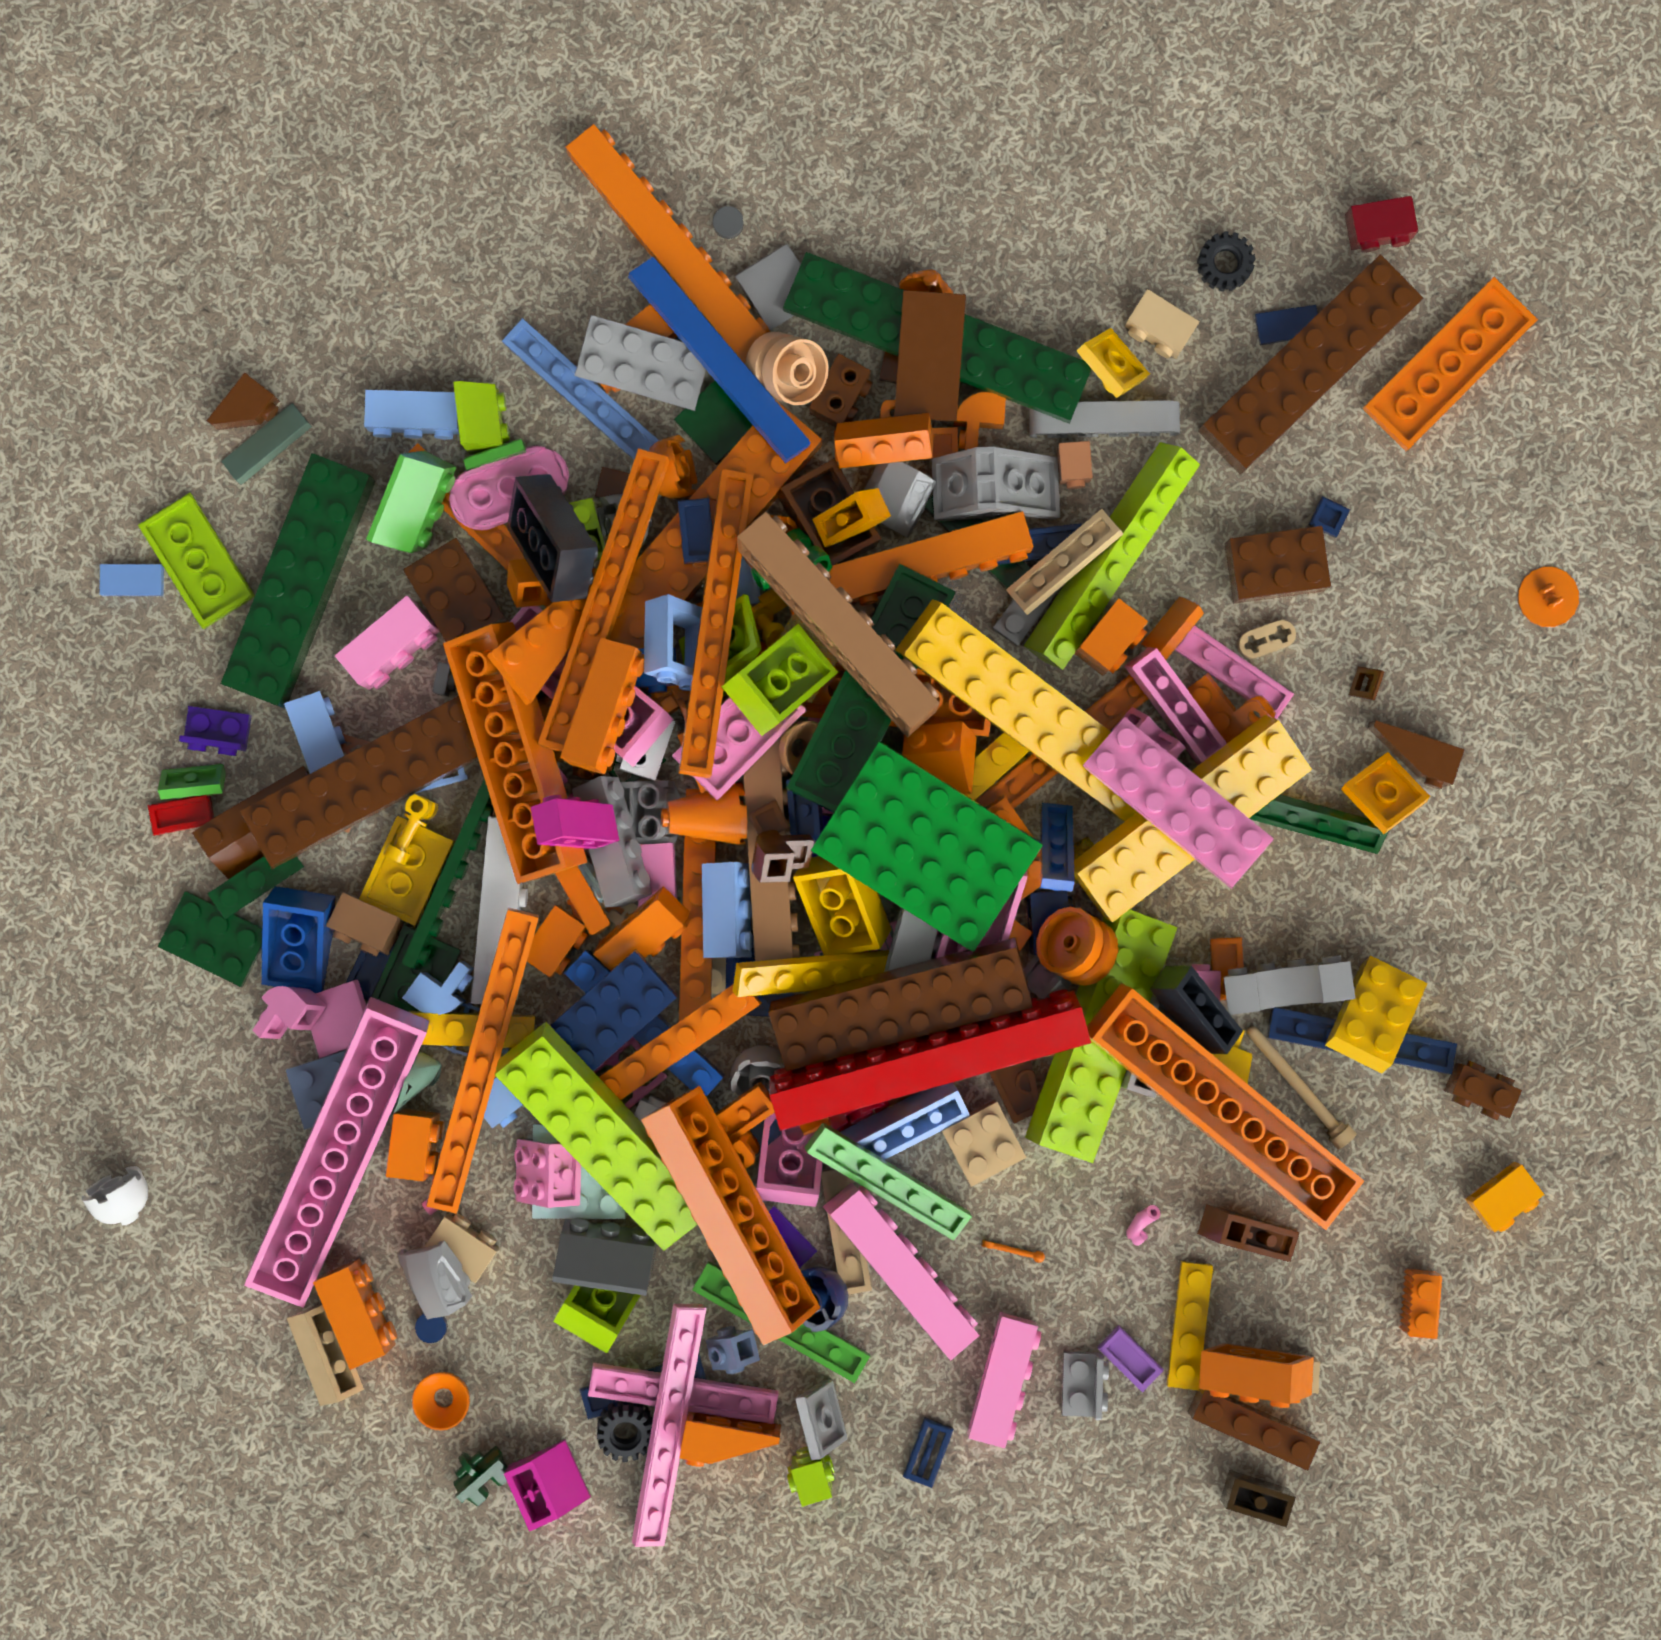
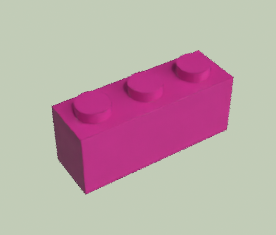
[531,795,620,849]

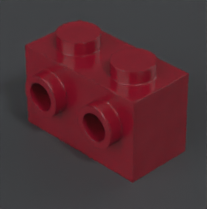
[1345,195,1419,253]

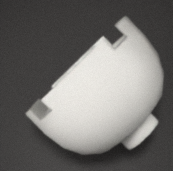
[81,1166,148,1225]

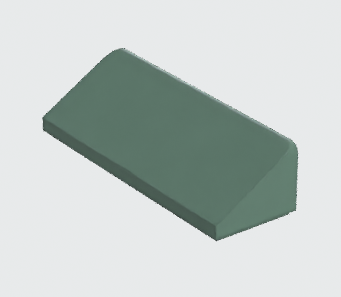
[221,403,312,485]

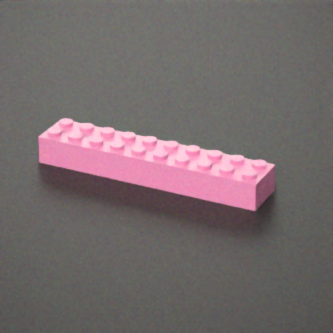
[244,997,429,1308]

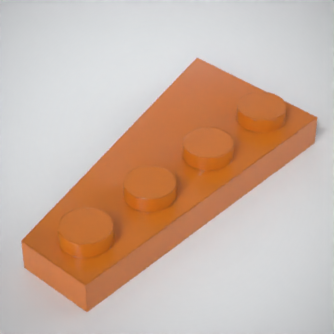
[487,593,589,706]

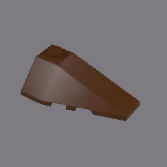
[192,766,309,880]

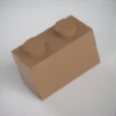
[326,892,404,957]

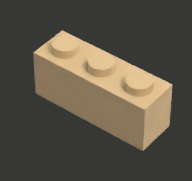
[287,1304,364,1406]

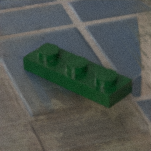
[207,856,304,919]

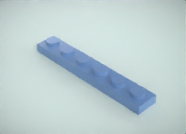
[502,318,659,460]

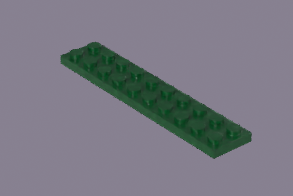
[783,252,1092,424]

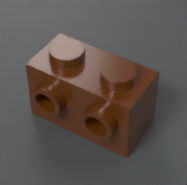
[809,353,873,428]
[1444,1060,1522,1121]

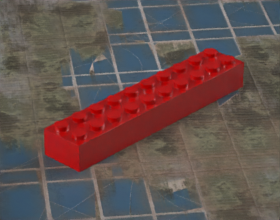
[769,989,1091,1131]

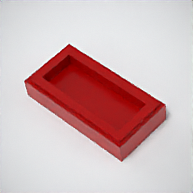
[147,795,215,836]

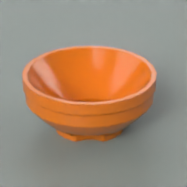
[412,1372,470,1430]

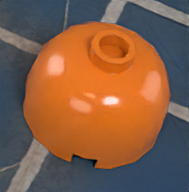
[648,435,697,499]

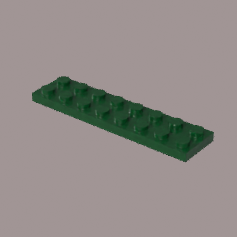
[786,564,956,813]

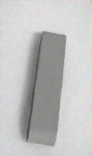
[1029,401,1180,438]

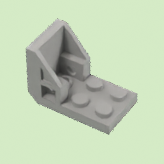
[932,446,1060,521]

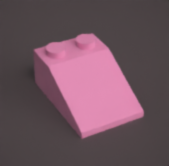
[755,1113,823,1207]

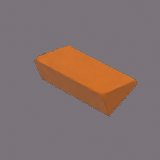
[1141,596,1204,660]

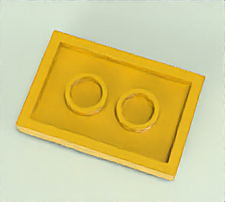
[359,816,455,926]

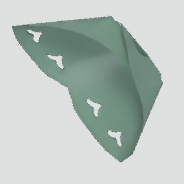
[389,1050,442,1118]

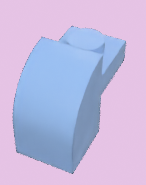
[402,961,474,1015]

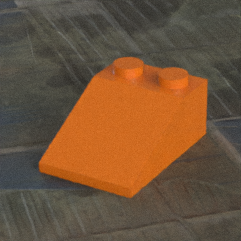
[679,1412,781,1467]

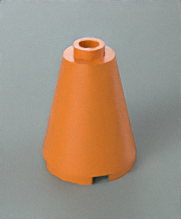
[661,782,747,845]

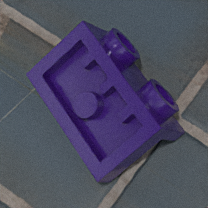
[179,706,252,756]

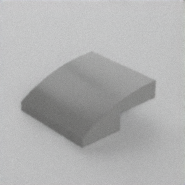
[735,244,801,330]

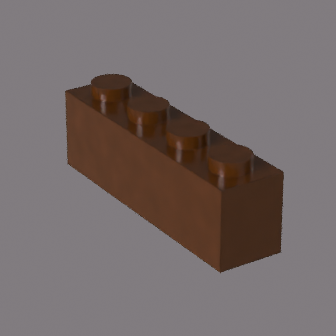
[1188,1389,1320,1471]

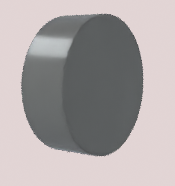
[713,206,744,239]

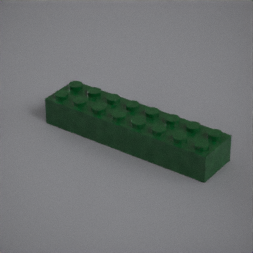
[220,453,376,709]

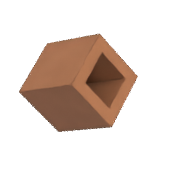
[1056,441,1093,489]

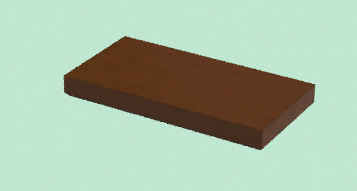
[894,290,966,422]

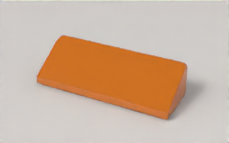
[555,866,610,935]

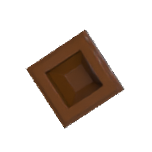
[1349,666,1385,701]

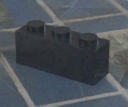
[1150,966,1243,1054]

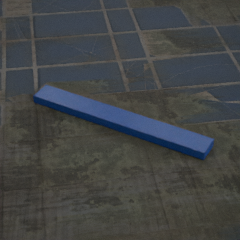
[628,257,811,464]

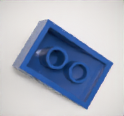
[261,886,335,993]

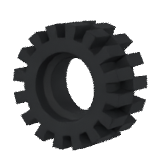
[1197,231,1256,292]
[597,1401,653,1462]

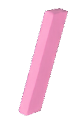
[1175,625,1294,719]

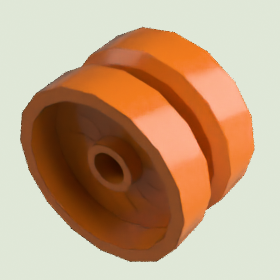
[1036,907,1118,986]

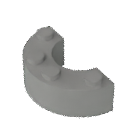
[1223,955,1356,1015]

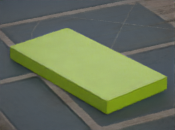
[138,493,255,629]

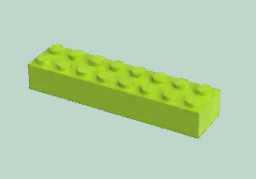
[1025,909,1178,1163]
[494,1022,698,1251]

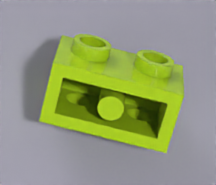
[787,1446,835,1507]

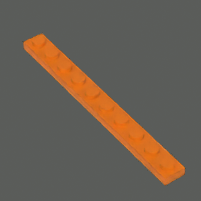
[538,449,670,752]
[678,469,753,778]
[426,907,539,1214]

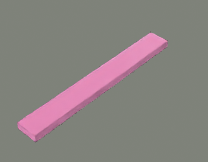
[632,1304,706,1547]

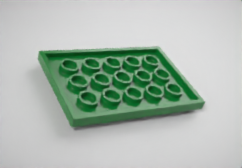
[811,741,1043,952]

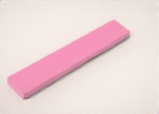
[588,1363,778,1424]

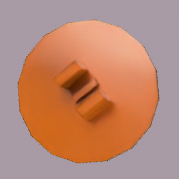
[1518,567,1579,627]

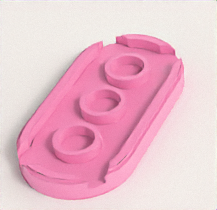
[450,446,569,530]

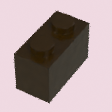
[1220,1470,1296,1528]

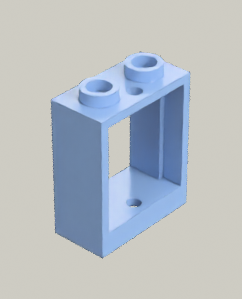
[644,594,702,691]

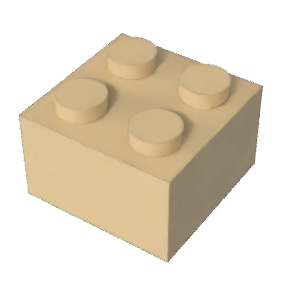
[942,1099,1027,1187]

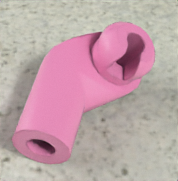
[1126,1205,1161,1246]

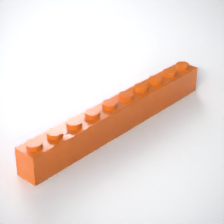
[565,124,771,364]

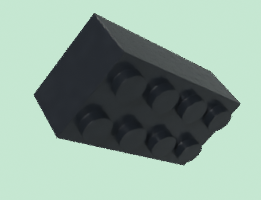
[507,474,598,602]

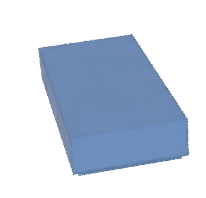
[99,564,164,596]

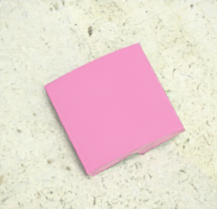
[311,980,366,1058]

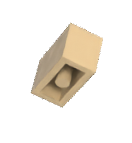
[1125,289,1200,359]
[425,1213,500,1283]

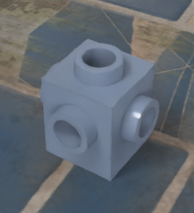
[706,1326,760,1374]

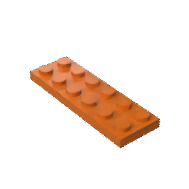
[1362,277,1538,451]

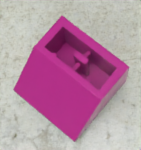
[504,1439,591,1532]

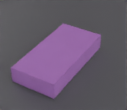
[1097,1325,1164,1393]

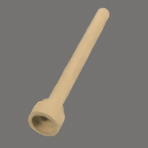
[1247,1026,1357,1150]

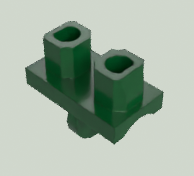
[453,1446,508,1506]

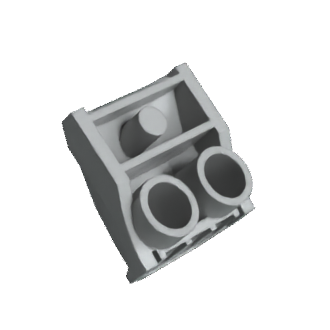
[864,461,936,538]
[620,781,680,844]
[398,1241,472,1319]

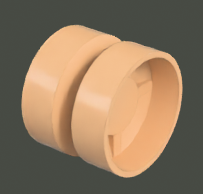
[745,331,828,405]

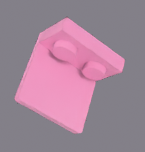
[514,1139,581,1208]

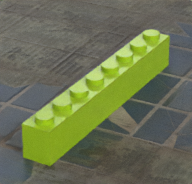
[1024,442,1200,670]

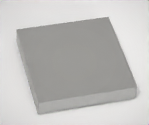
[795,1379,848,1460]

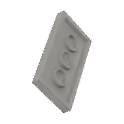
[574,315,706,411]

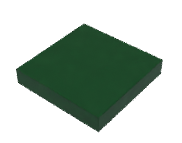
[674,381,753,465]

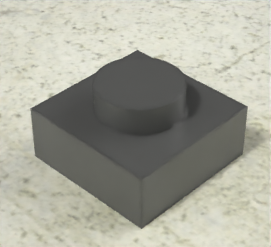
[432,662,456,697]

